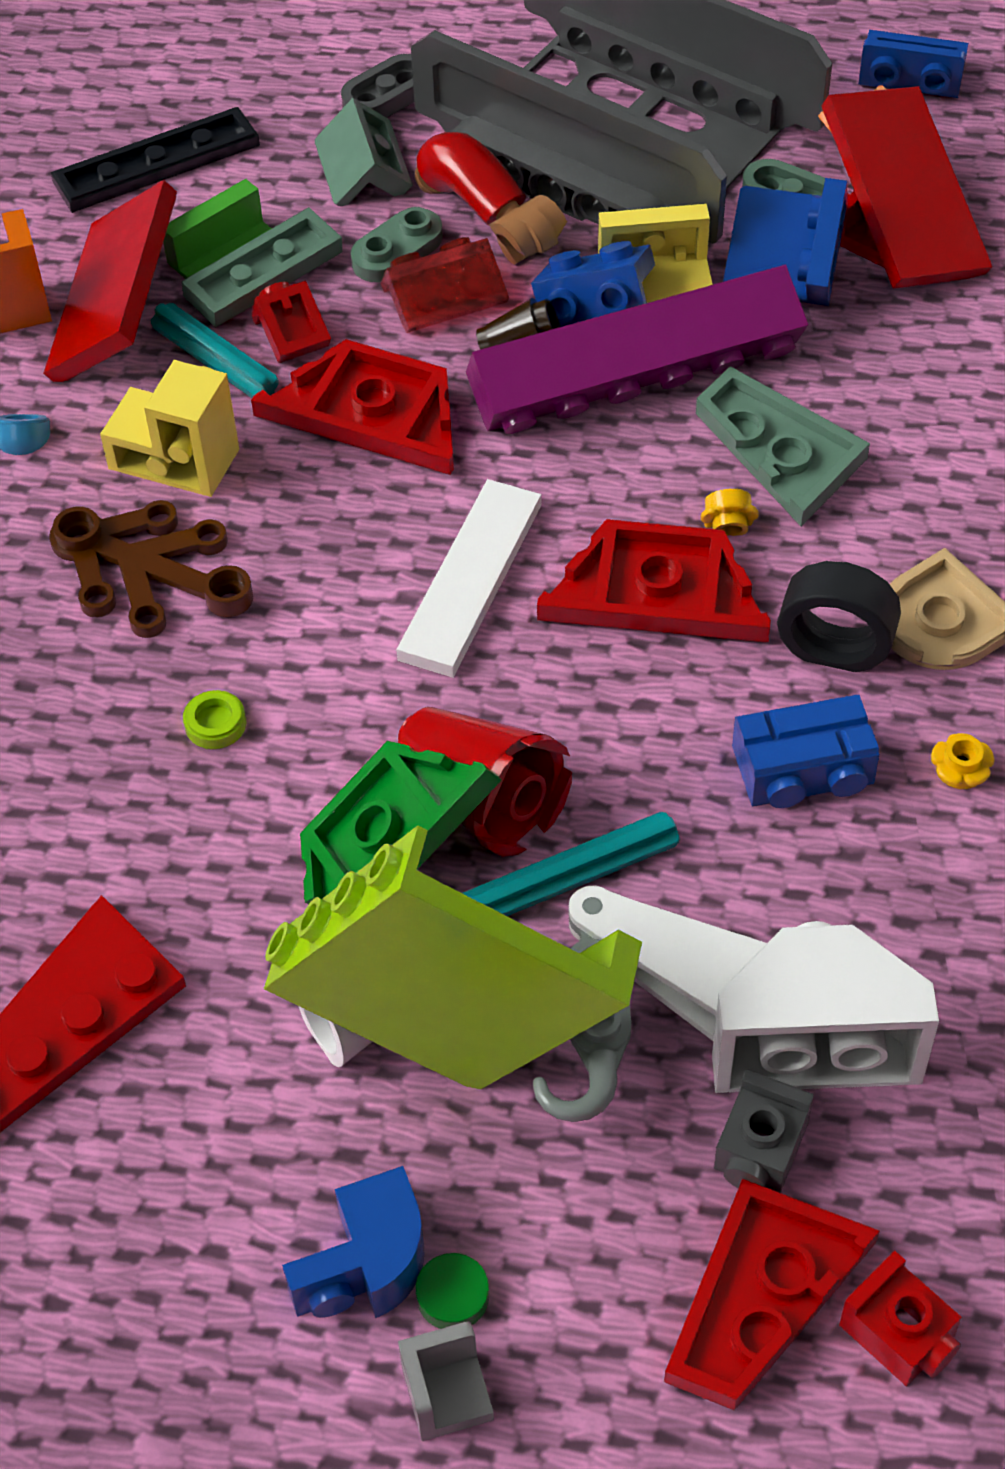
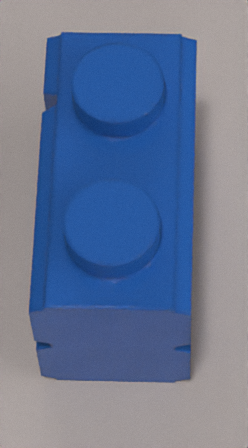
[732,694,880,808]

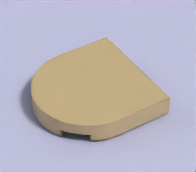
[890,548,1005,670]

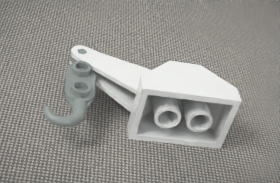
[533,886,939,1122]

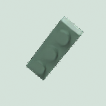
[181,207,343,328]

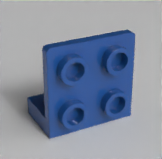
[723,178,848,306]

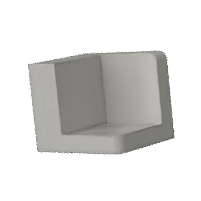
[398,1322,494,1441]

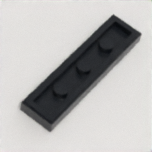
[51,107,260,213]

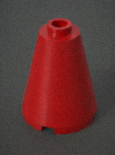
[398,707,572,857]

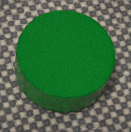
[416,1253,489,1329]

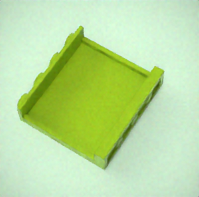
[264,825,642,1089]

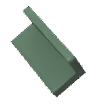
[315,98,413,206]

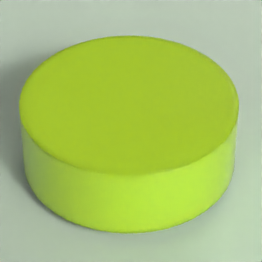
[183,690,246,749]

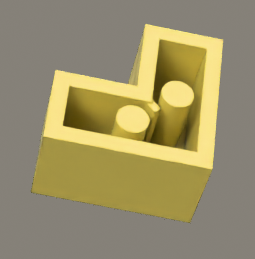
[100,360,239,497]

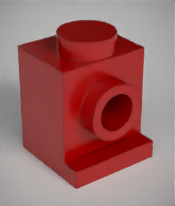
[839,1250,962,1387]

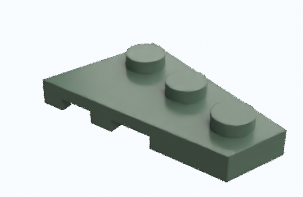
[696,366,870,527]

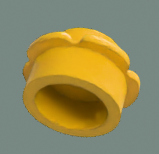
[700,489,759,536]
[931,733,995,789]

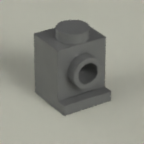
[714,1069,814,1193]

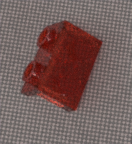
[380,237,509,333]

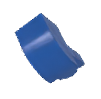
[282,1166,424,1318]

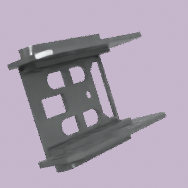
[411,0,832,244]

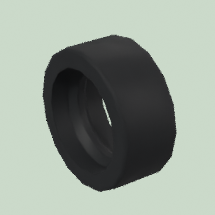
[777,561,901,672]

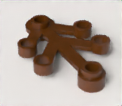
[49,500,253,638]

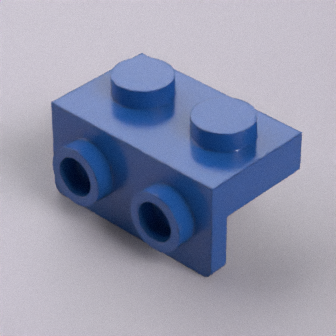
[858,29,969,98]
[531,241,655,327]

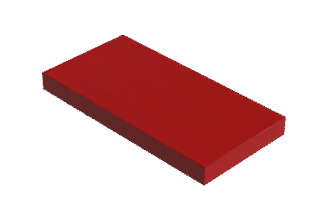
[821,86,993,289]
[43,180,177,382]

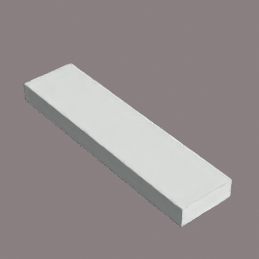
[396,479,541,678]

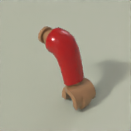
[415,132,567,265]

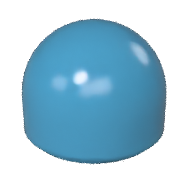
[0,414,50,455]

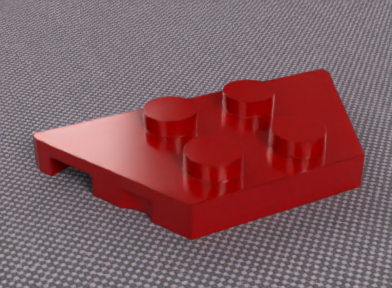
[251,339,454,475]
[537,519,771,643]

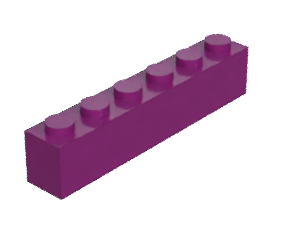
[466,264,809,434]

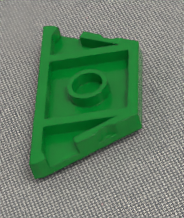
[300,741,502,905]

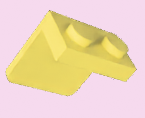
[598,204,713,303]

